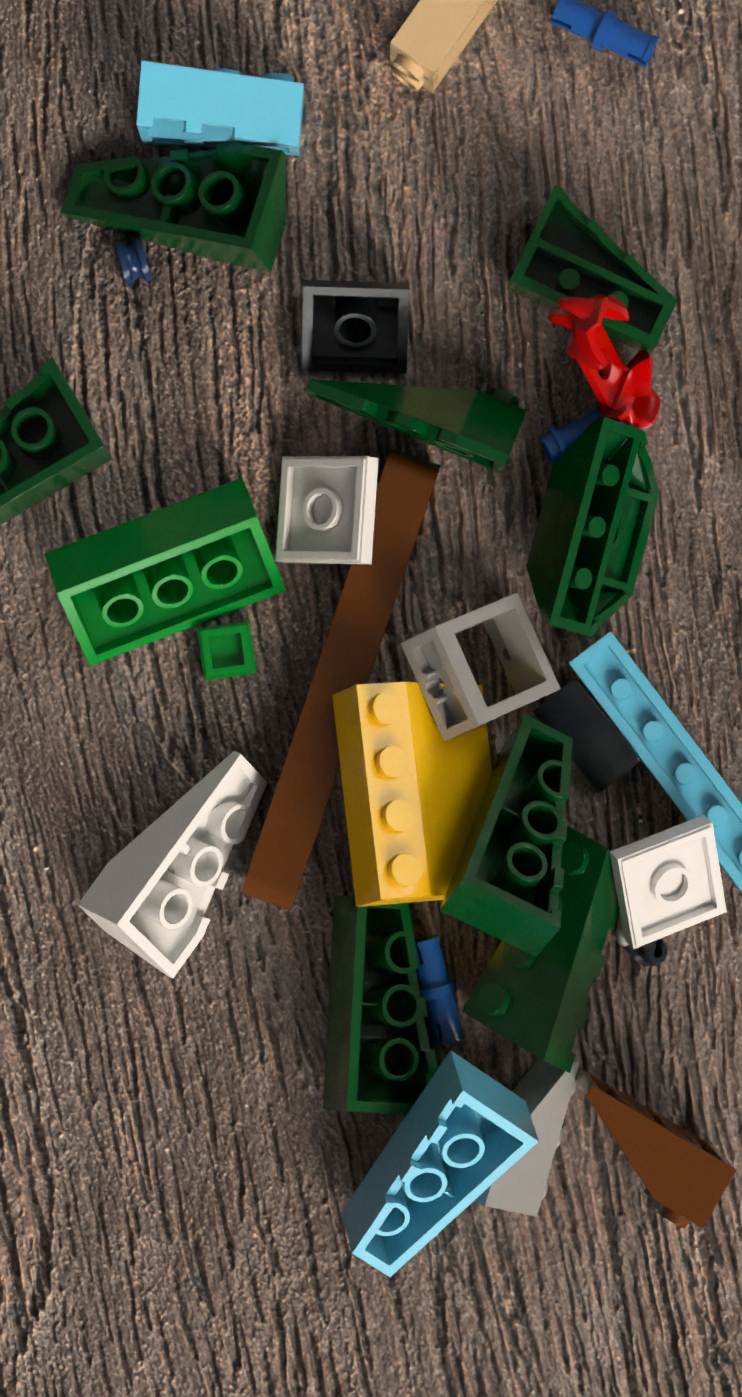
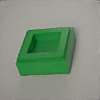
[197,621,257,681]

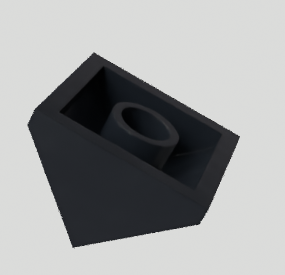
[302,280,410,374]

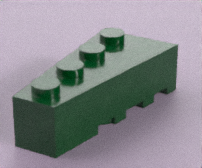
[0,357,112,525]
[440,715,573,957]
[323,895,437,1114]

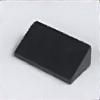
[533,678,642,793]

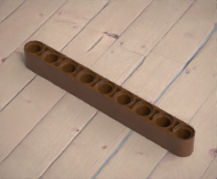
[241,448,441,910]

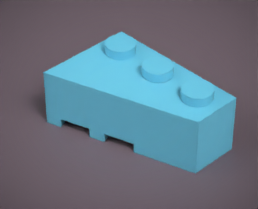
[136,60,305,156]

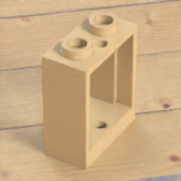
[389,0,498,94]

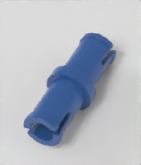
[550,0,660,68]
[415,935,466,1046]

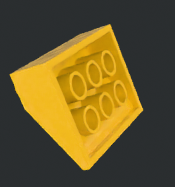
[332,682,492,907]

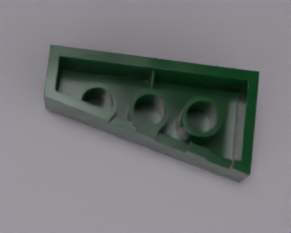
[462,826,619,1073]

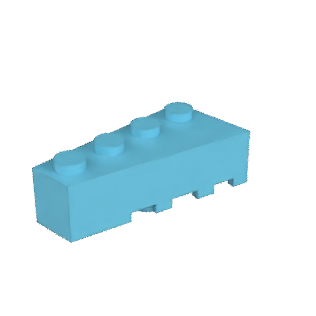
[342,1050,539,1277]

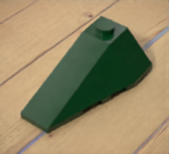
[61,142,286,272]
[306,379,527,474]

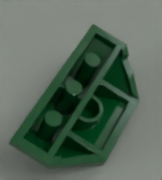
[526,416,659,637]

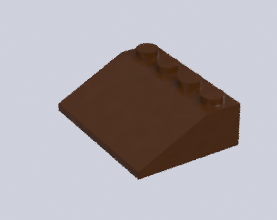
[575,1067,736,1229]

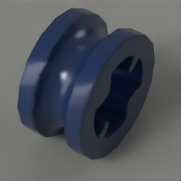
[115,235,153,287]

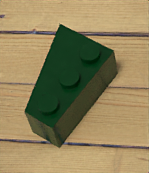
[507,184,678,355]

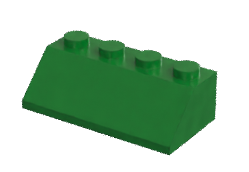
[44,478,286,666]

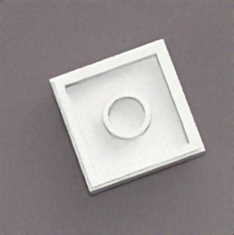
[275,456,379,565]
[609,815,727,949]

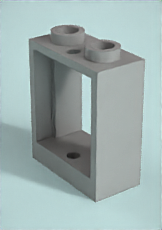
[400,593,561,741]

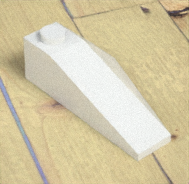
[77,751,267,979]

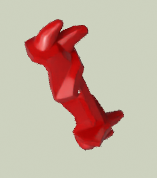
[548,294,661,429]

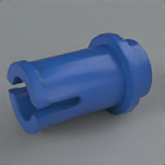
[539,409,601,465]

